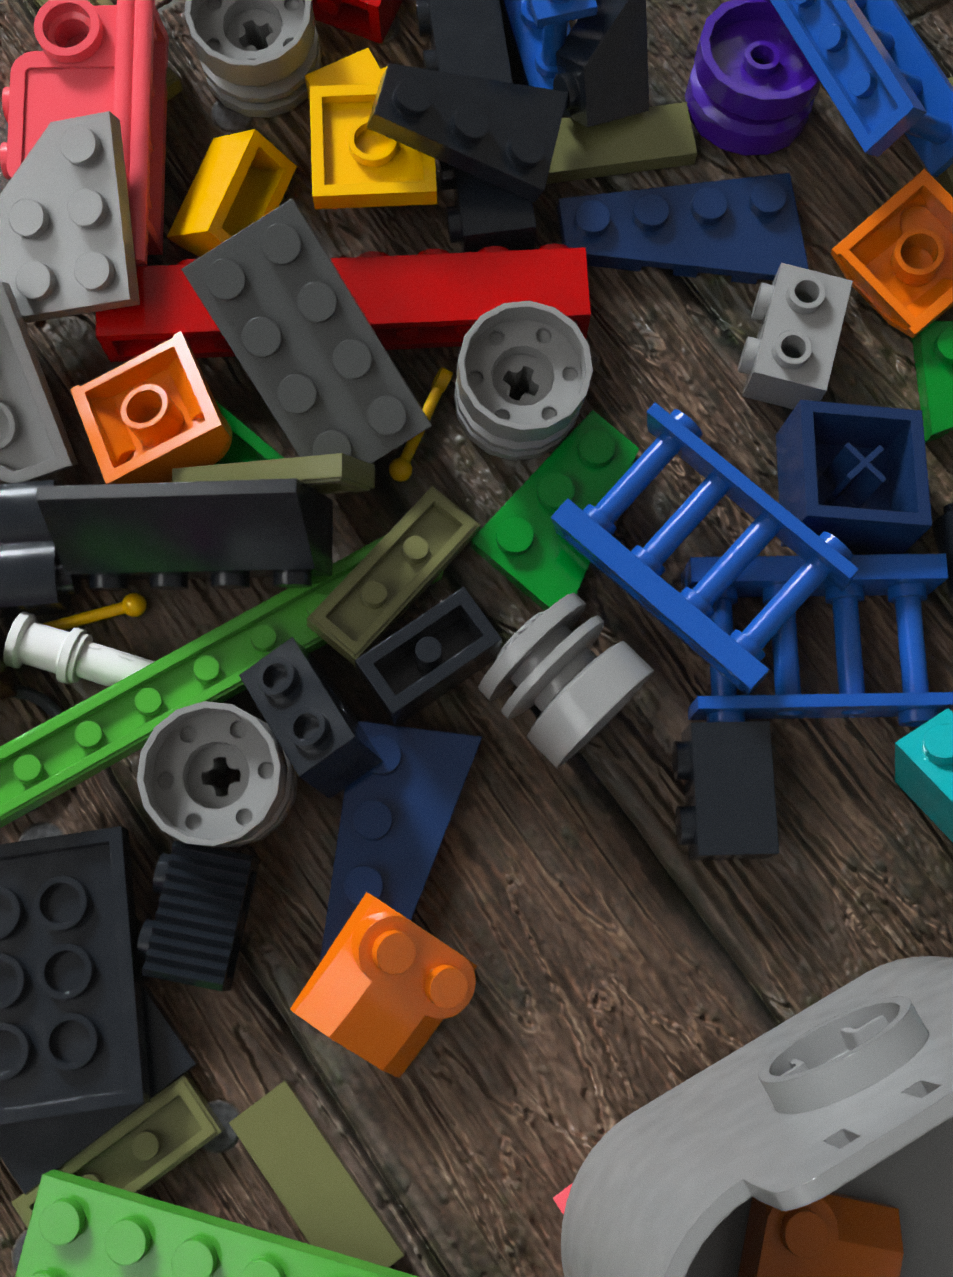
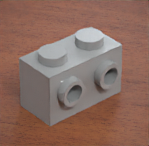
[738,263,853,409]

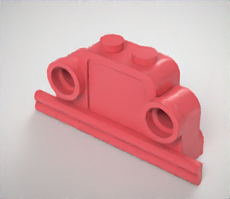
[0,0,169,265]

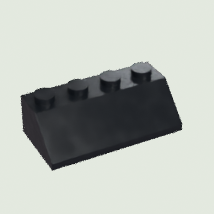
[36,478,333,591]

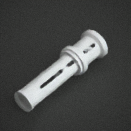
[3,611,155,687]

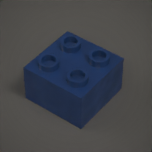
[776,400,932,554]

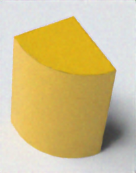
[167,129,297,257]

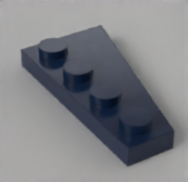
[557,173,809,285]
[319,721,482,964]

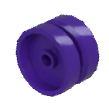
[685,0,822,155]

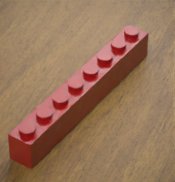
[96,243,591,362]

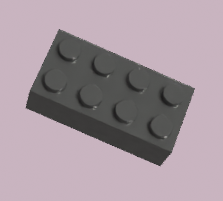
[181,198,432,463]

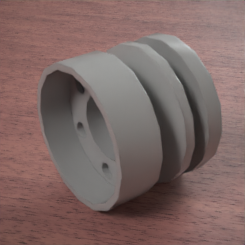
[184,0,322,118]
[454,301,593,461]
[478,593,654,769]
[137,701,299,848]

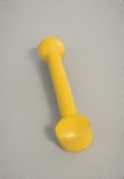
[389,367,453,482]
[42,593,147,630]

